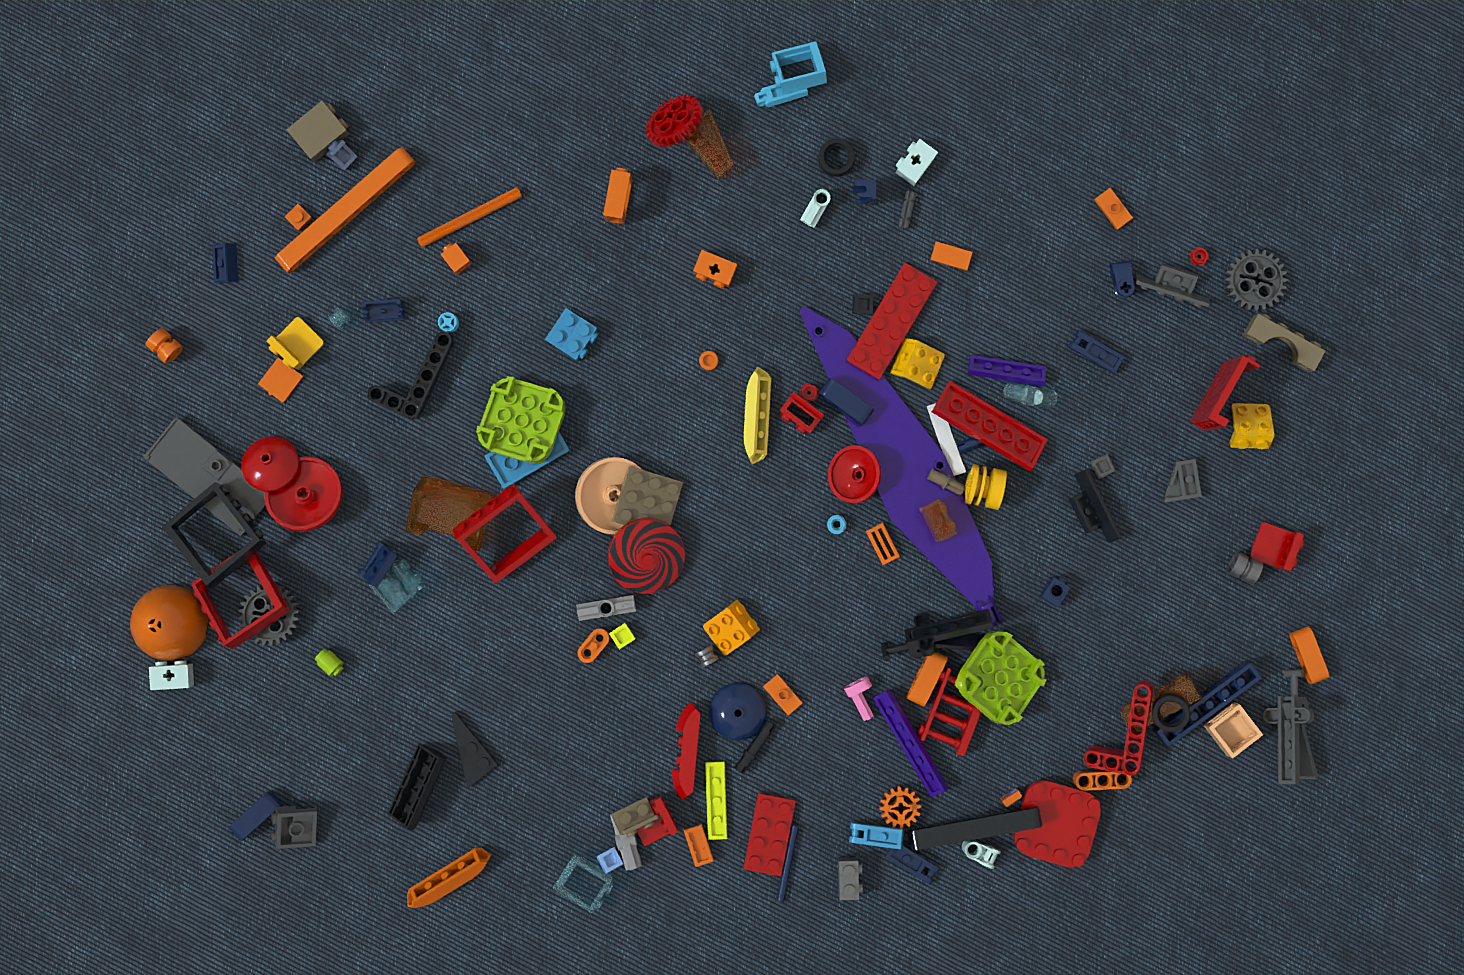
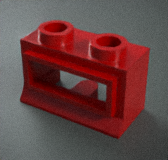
[779,392,824,435]

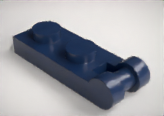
[1068,330,1124,374]
[885,845,940,885]

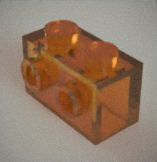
[919,499,957,543]

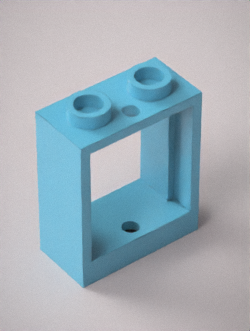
[770,41,827,94]

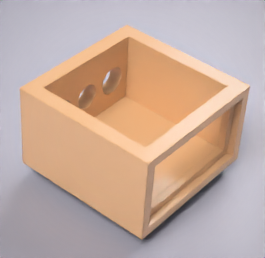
[1203,702,1263,759]

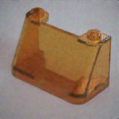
[405,477,495,551]

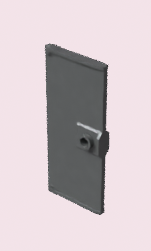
[143,417,266,537]

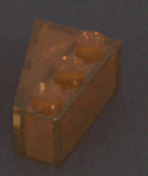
[684,109,733,181]

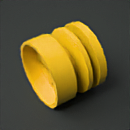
[965,464,1007,510]

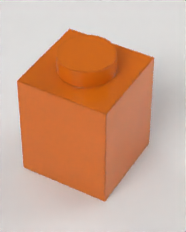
[441,243,472,275]

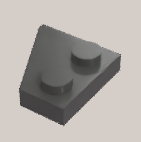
[1163,459,1202,503]

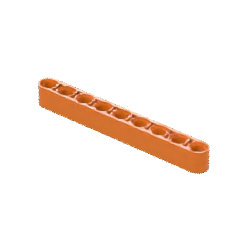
[275,147,416,273]

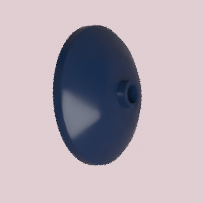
[709,683,767,740]

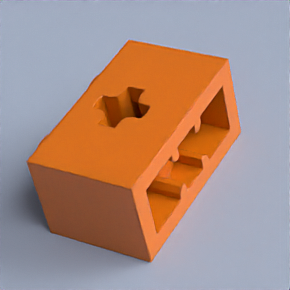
[693,250,737,289]

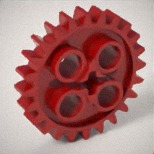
[645,94,704,148]

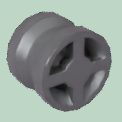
[695,645,719,668]

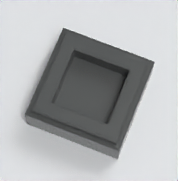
[1090,454,1116,479]

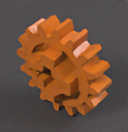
[879,786,921,829]

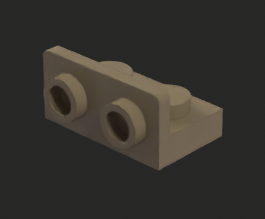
[611,797,658,837]

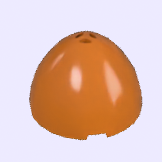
[130,585,209,661]

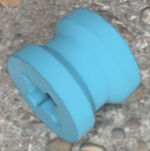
[438,312,459,333]

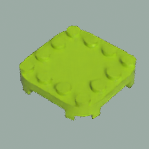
[476,376,566,464]
[955,631,1047,725]

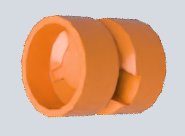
[146,328,183,364]

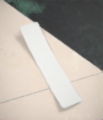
[927,403,966,476]

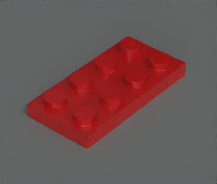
[743,792,796,876]

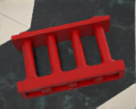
[917,667,981,757]

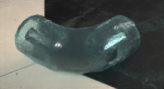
[1004,381,1057,408]

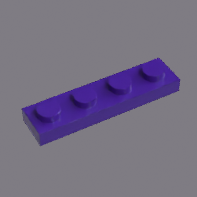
[968,355,1046,386]

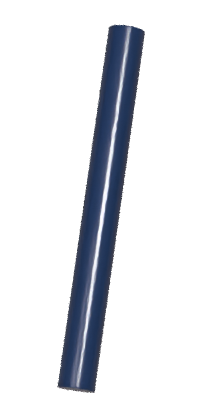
[776,825,799,902]

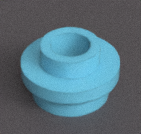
[827,515,846,534]

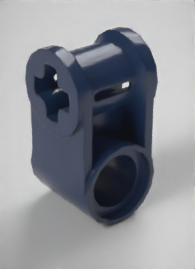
[1110,260,1135,299]

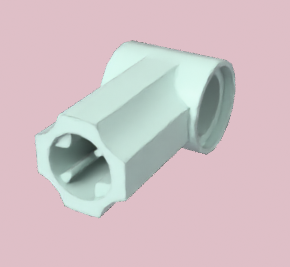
[800,189,830,228]

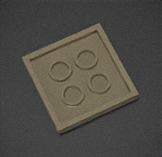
[612,466,683,525]

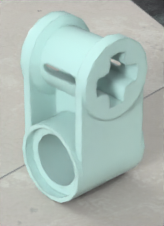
[962,840,1001,869]

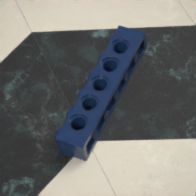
[1152,661,1262,747]

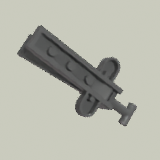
[1263,669,1318,785]

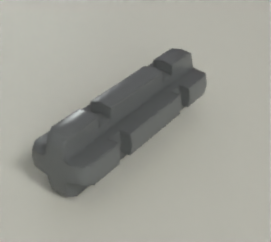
[898,191,916,229]

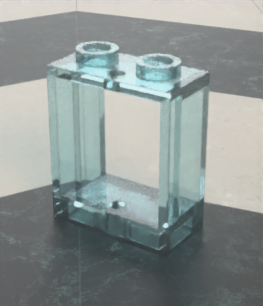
[553,852,614,913]

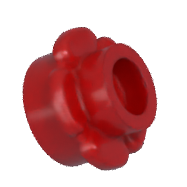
[1190,247,1209,266]
[799,383,818,402]

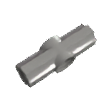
[576,595,636,621]
[610,814,642,871]

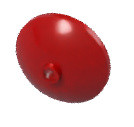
[241,436,299,492]
[828,445,881,503]

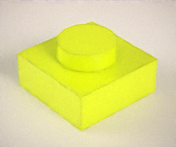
[609,623,636,649]

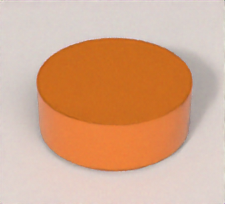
[699,351,718,370]

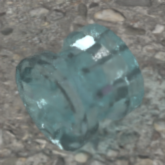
[327,306,351,330]

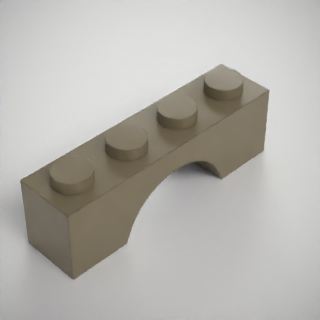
[1242,313,1325,372]

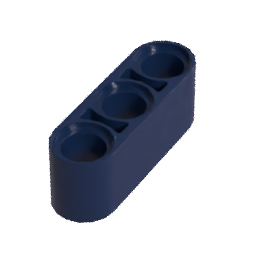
[818,378,874,426]
[228,790,283,842]

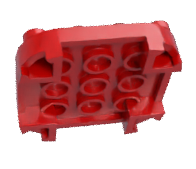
[1012,779,1101,867]

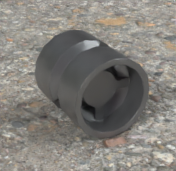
[1227,551,1263,585]

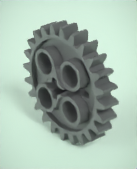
[1224,249,1288,312]
[238,584,301,646]

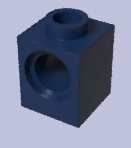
[1039,576,1070,607]

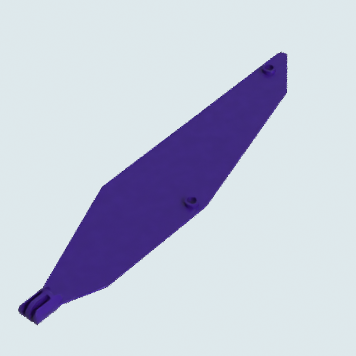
[800,307,1003,630]

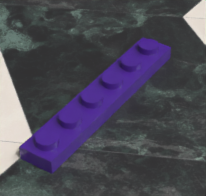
[873,689,949,797]

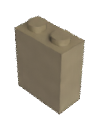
[286,101,350,162]

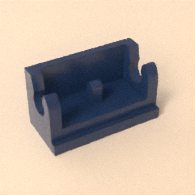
[852,180,876,206]
[362,299,405,323]

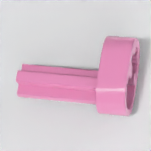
[844,676,874,721]

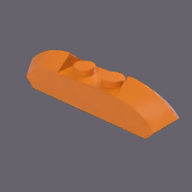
[407,848,491,908]

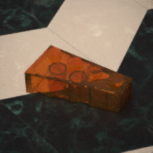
[1120,671,1201,731]

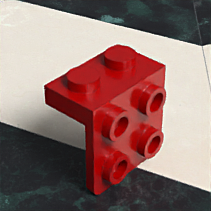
[1249,522,1304,571]

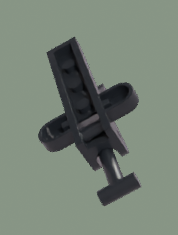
[881,609,993,661]

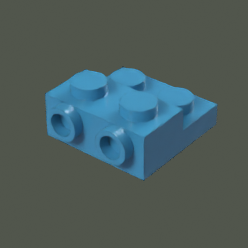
[545,308,599,361]

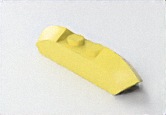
[744,367,771,464]

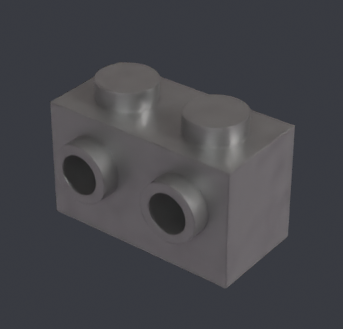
[838,857,863,900]

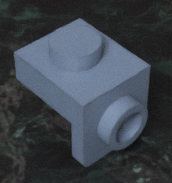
[327,140,358,170]

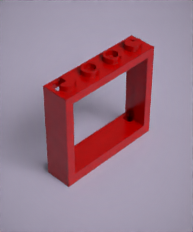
[452,484,557,584]
[190,552,290,650]

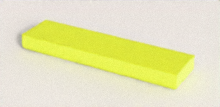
[705,761,727,840]

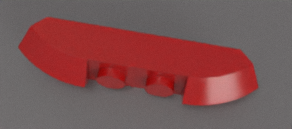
[672,702,701,800]

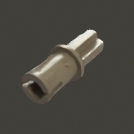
[927,468,965,495]

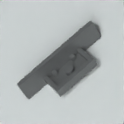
[1135,263,1210,307]

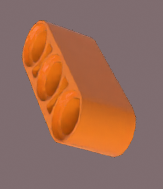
[1289,626,1329,685]
[906,651,948,707]
[1073,770,1132,791]

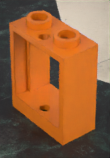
[603,168,632,225]

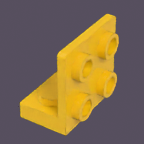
[890,338,945,389]

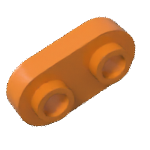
[578,628,609,663]

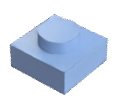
[597,847,623,874]

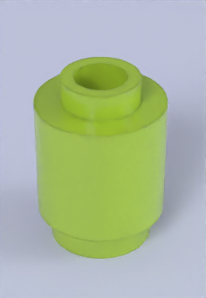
[315,648,344,677]

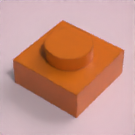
[285,204,313,231]

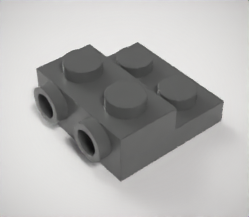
[271,806,317,849]

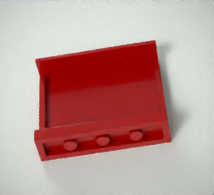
[1190,355,1261,431]

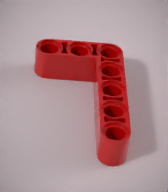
[1083,680,1153,776]

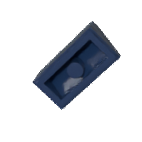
[212,243,238,283]

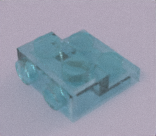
[369,558,425,614]

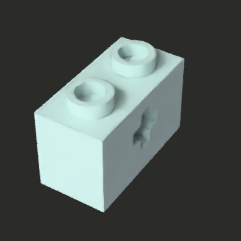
[896,139,938,186]
[149,660,194,690]

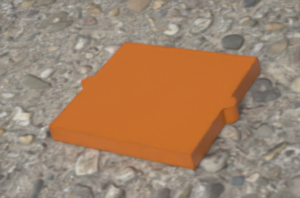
[258,357,304,403]

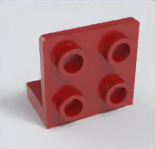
[637,795,679,846]

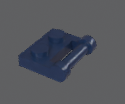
[358,541,397,588]

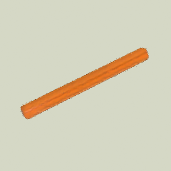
[417,187,522,247]

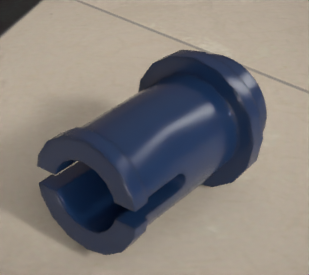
[956,436,982,454]

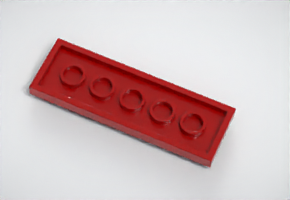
[846,263,937,380]
[931,380,1048,471]

